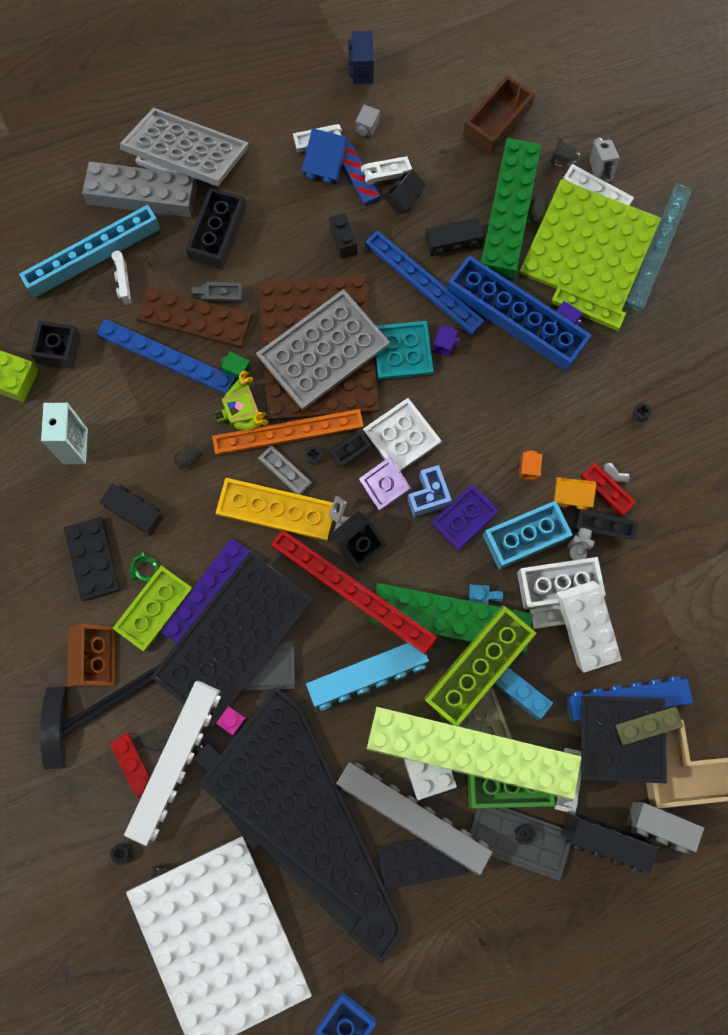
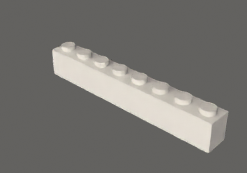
[124,681,221,846]

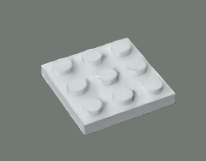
[363,398,442,472]

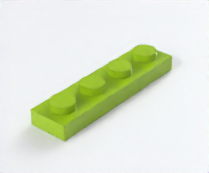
[551,285,626,331]

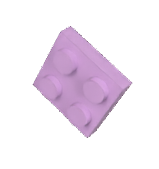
[359,457,411,510]

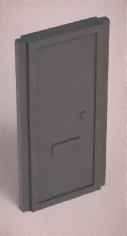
[242,641,295,691]
[469,808,571,881]

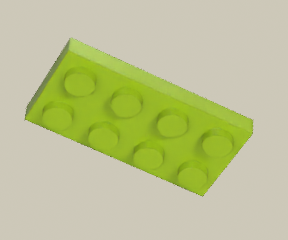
[112,566,193,652]

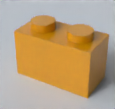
[554,477,596,510]

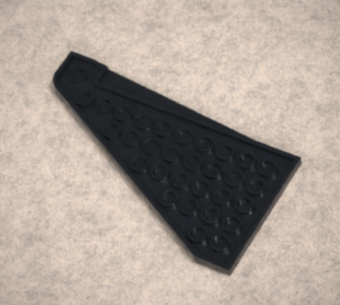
[197,687,401,964]

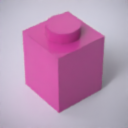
[216,706,247,736]

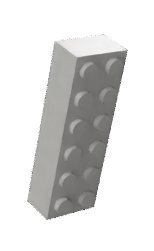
[82,162,198,218]

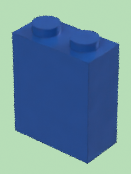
[302,128,348,184]

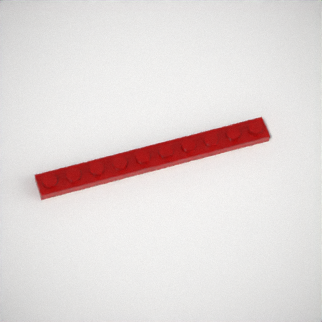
[271,530,438,655]

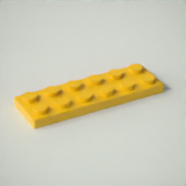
[215,478,333,541]

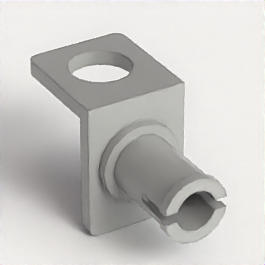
[329,496,350,531]

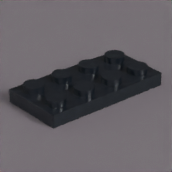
[63,517,120,601]
[377,838,466,890]

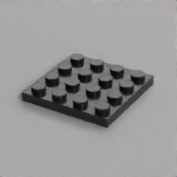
[580,696,667,784]

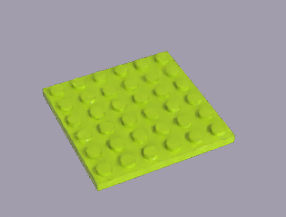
[519,179,661,311]

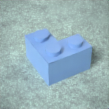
[408,465,452,517]

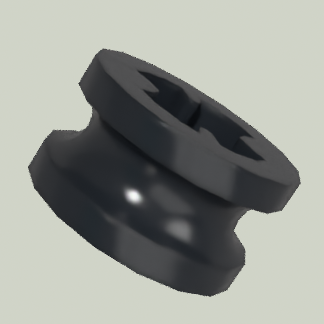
[633,403,651,422]
[305,446,322,465]
[151,866,171,878]

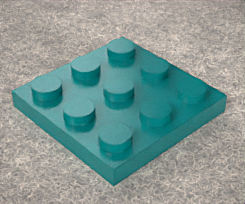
[375,321,434,380]

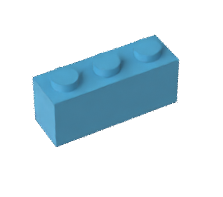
[493,668,553,720]

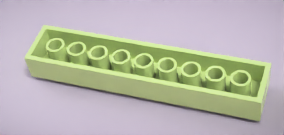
[367,707,581,799]

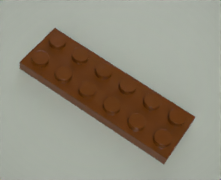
[136,286,252,349]

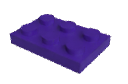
[431,484,499,551]

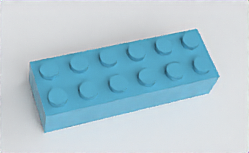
[306,643,429,711]

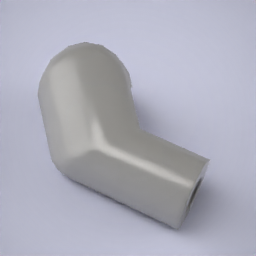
[603,463,629,483]

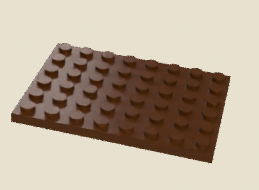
[258,274,379,421]

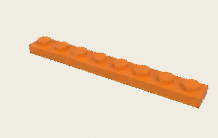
[212,409,364,456]

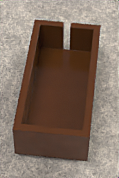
[463,75,535,154]

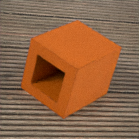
[519,450,542,481]

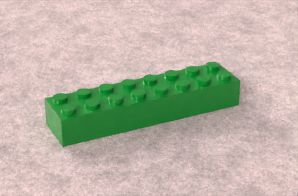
[481,138,541,280]
[369,583,533,655]

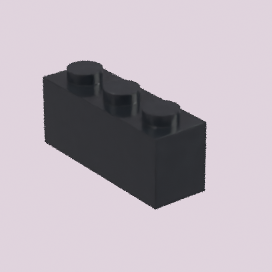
[425,218,484,256]
[99,483,163,536]
[574,509,639,541]

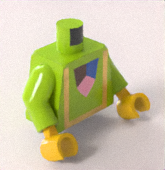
[214,371,268,430]

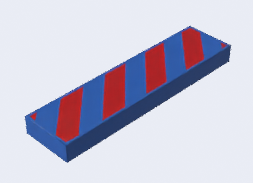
[342,140,380,206]

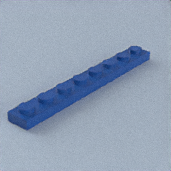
[365,230,484,336]
[96,319,236,394]

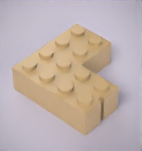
[646,720,728,808]

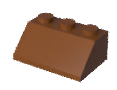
[67,624,116,687]

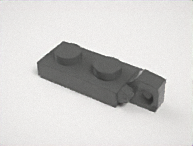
[191,282,243,303]

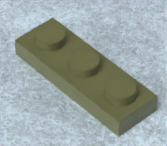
[615,707,683,745]

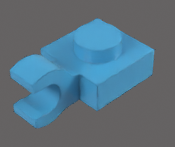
[469,584,503,605]

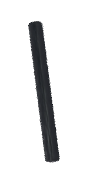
[63,664,160,735]

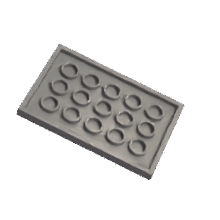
[120,108,248,186]
[256,289,390,411]

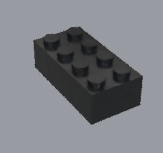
[186,187,246,270]
[561,811,659,873]

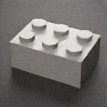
[626,802,704,854]

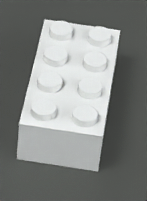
[517,557,606,611]
[556,581,621,673]

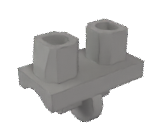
[567,528,594,560]

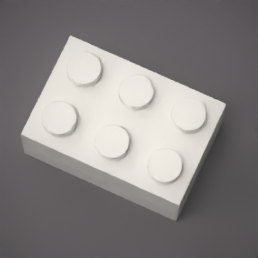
[403,759,456,800]

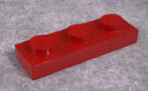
[581,463,636,517]
[109,733,151,798]

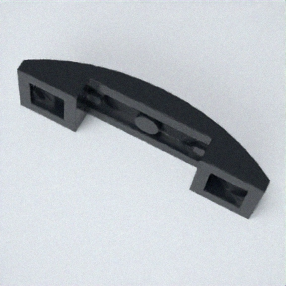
[40,687,67,769]

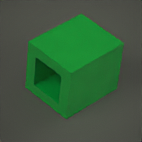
[221,352,251,381]

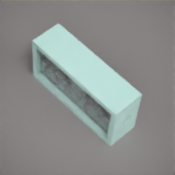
[41,403,88,464]

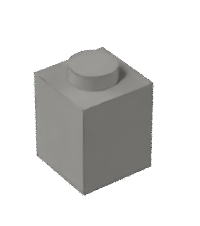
[356,105,380,138]

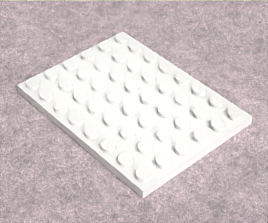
[126,836,312,1035]

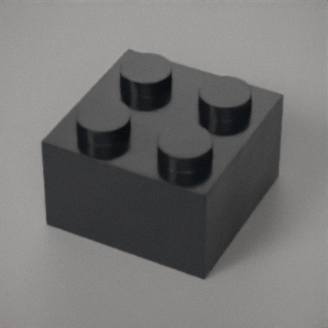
[30,320,81,369]
[329,511,387,570]

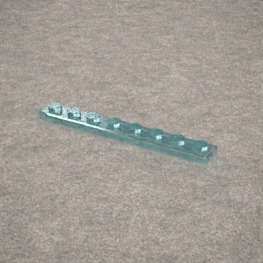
[625,183,692,311]

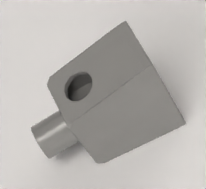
[590,138,620,183]

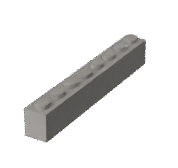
[336,762,493,876]

